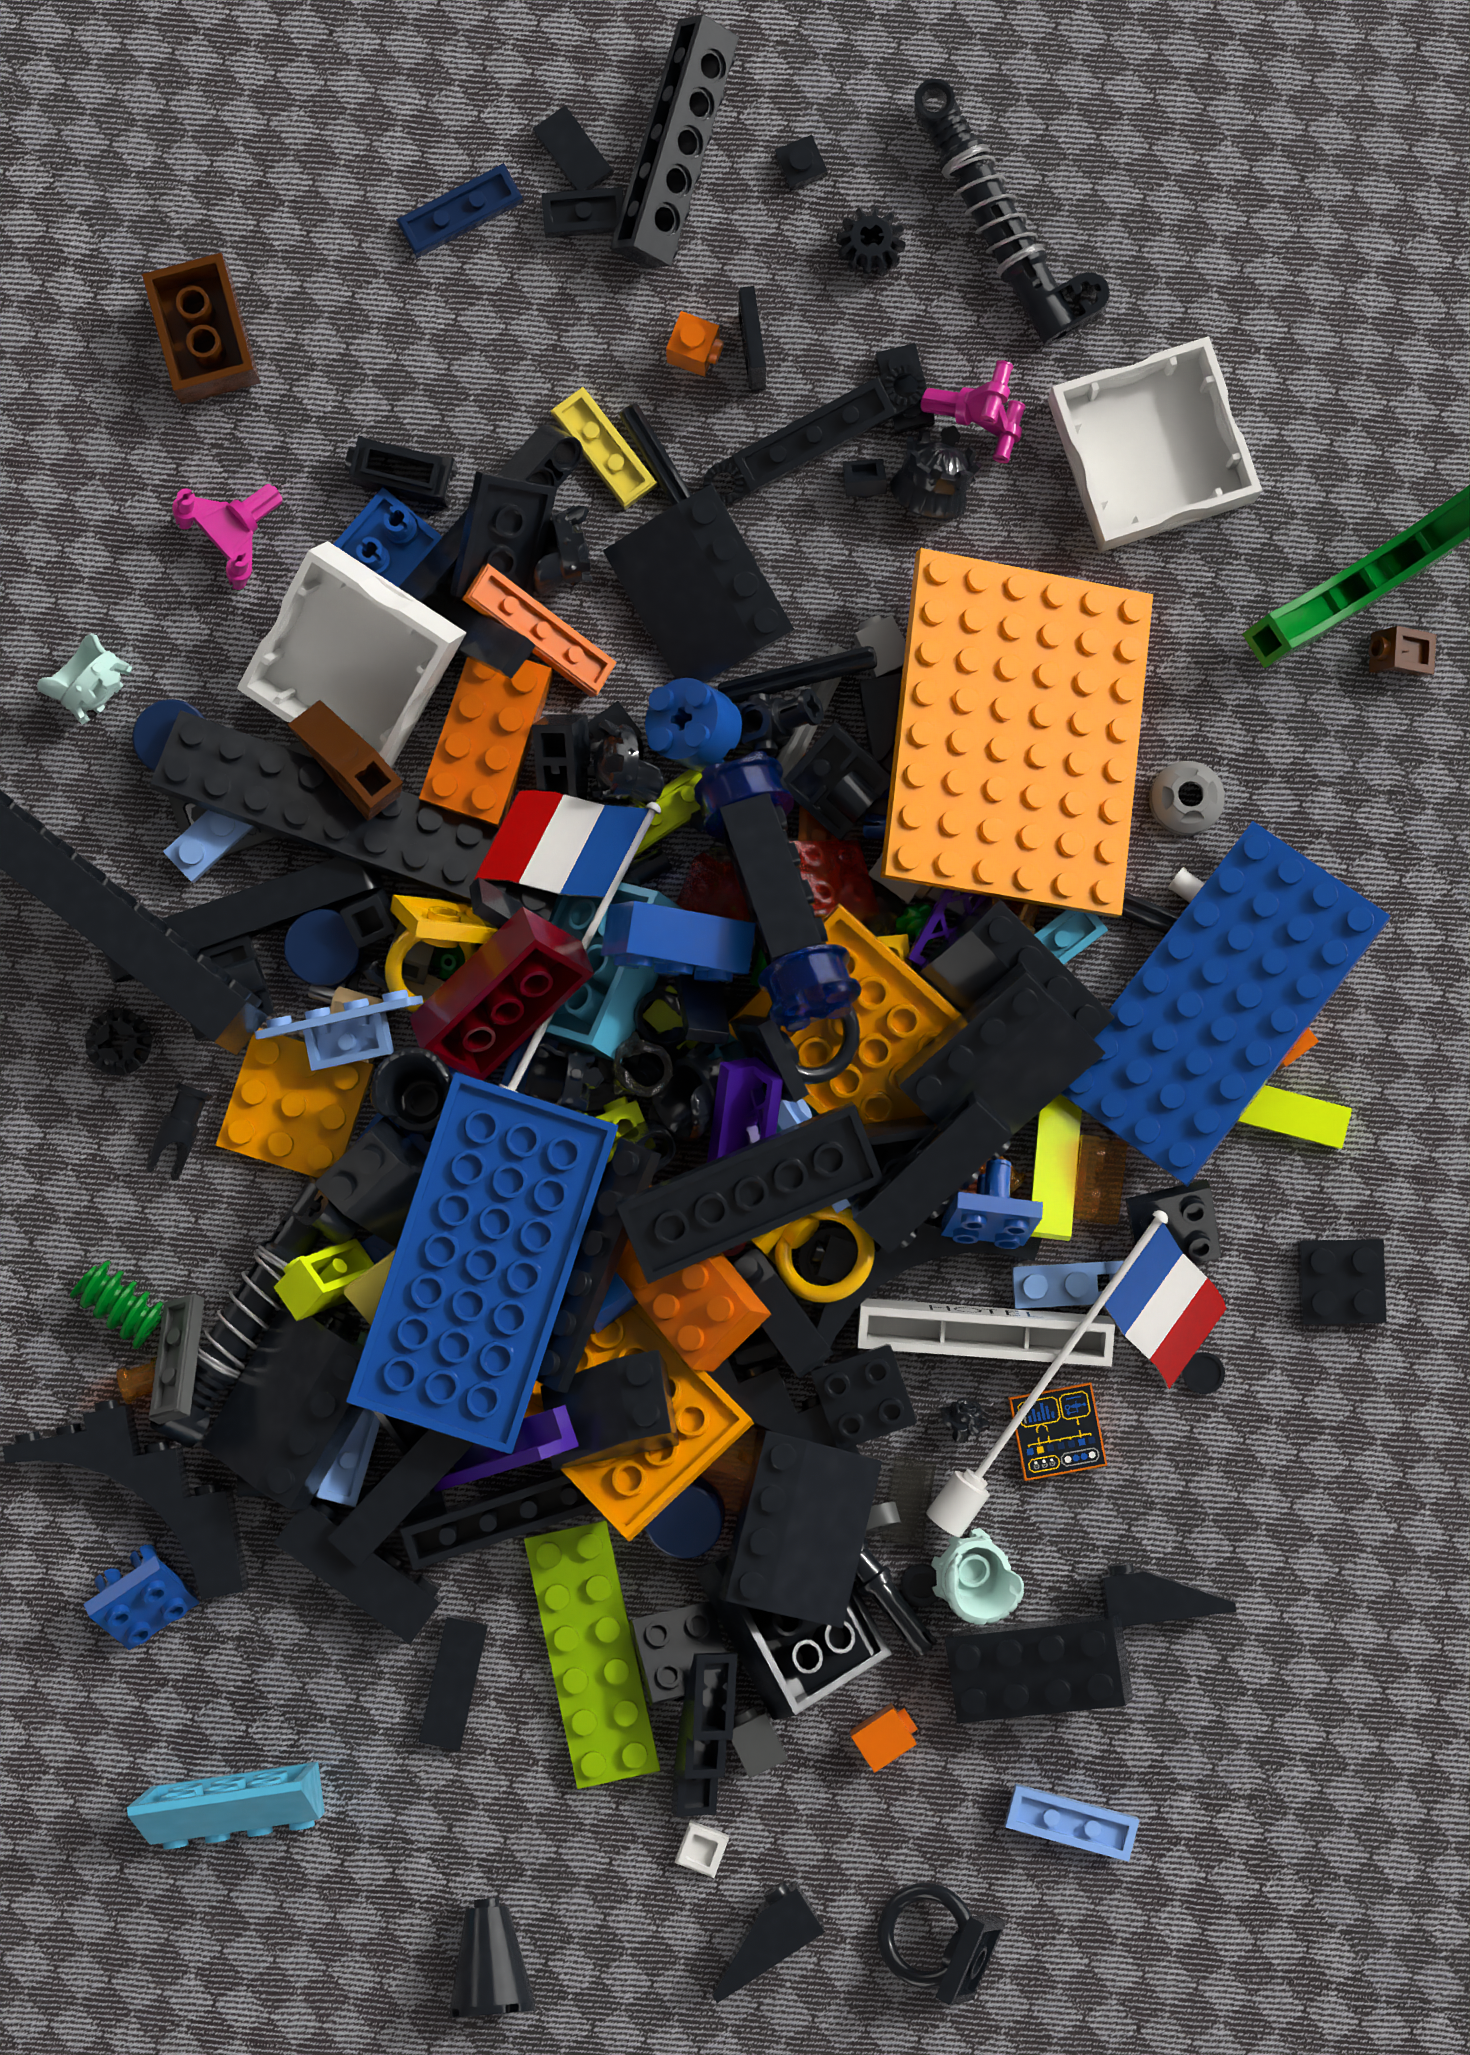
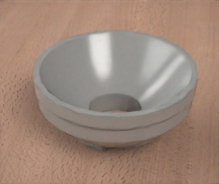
[1149,761,1225,836]

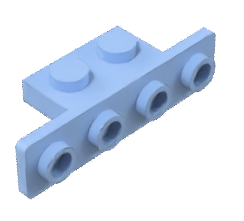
[254,989,424,1071]

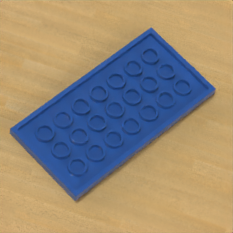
[1060,821,1390,1187]
[346,1072,619,1455]

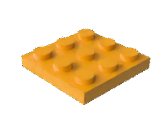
[216,1028,375,1178]

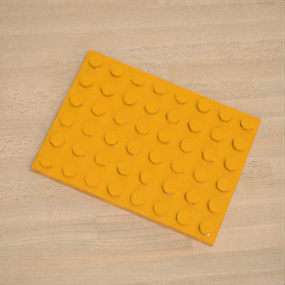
[880,548,1153,918]

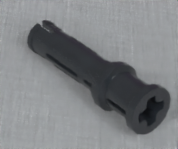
[855,1537,938,1658]

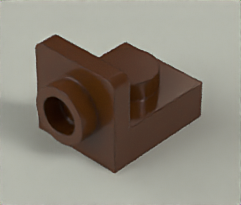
[1368,626,1437,677]

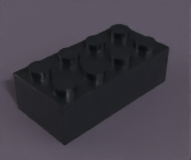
[945,1612,1133,1724]

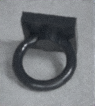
[730,982,860,1102]
[877,1882,1007,2006]

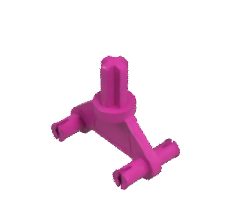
[921,360,1025,463]
[172,484,283,590]

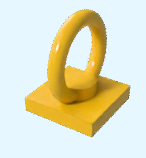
[385,895,498,1012]
[751,1205,875,1303]

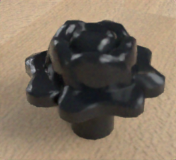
[940,1398,991,1443]

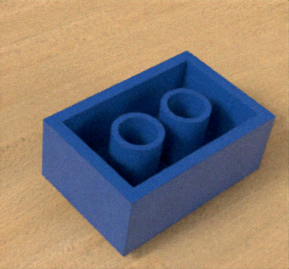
[601,901,756,983]

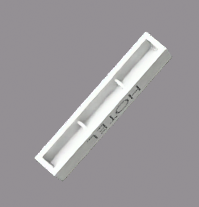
[856,1298,1115,1367]

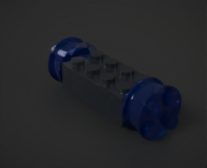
[693,751,862,1032]

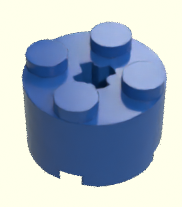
[645,678,742,771]

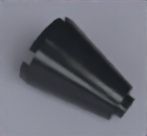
[450,1898,536,2018]

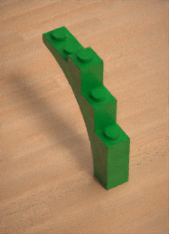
[1242,485,1470,669]

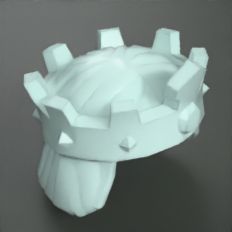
[37,633,132,725]
[931,1528,1024,1625]

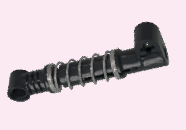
[914,78,1110,346]
[150,1176,359,1448]

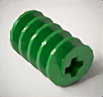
[69,1260,164,1349]

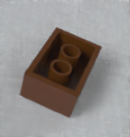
[142,252,261,405]

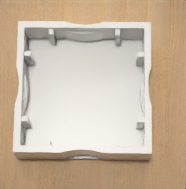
[1048,336,1262,552]
[237,541,466,768]

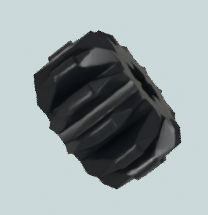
[836,206,906,279]

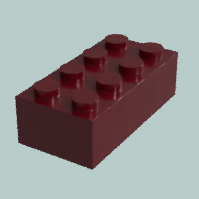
[409,906,595,1081]

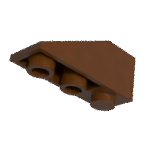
[287,700,403,821]

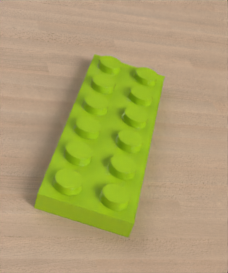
[524,1519,661,1789]

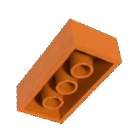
[419,657,554,828]
[616,1186,771,1372]

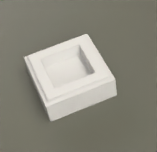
[675,1820,729,1878]

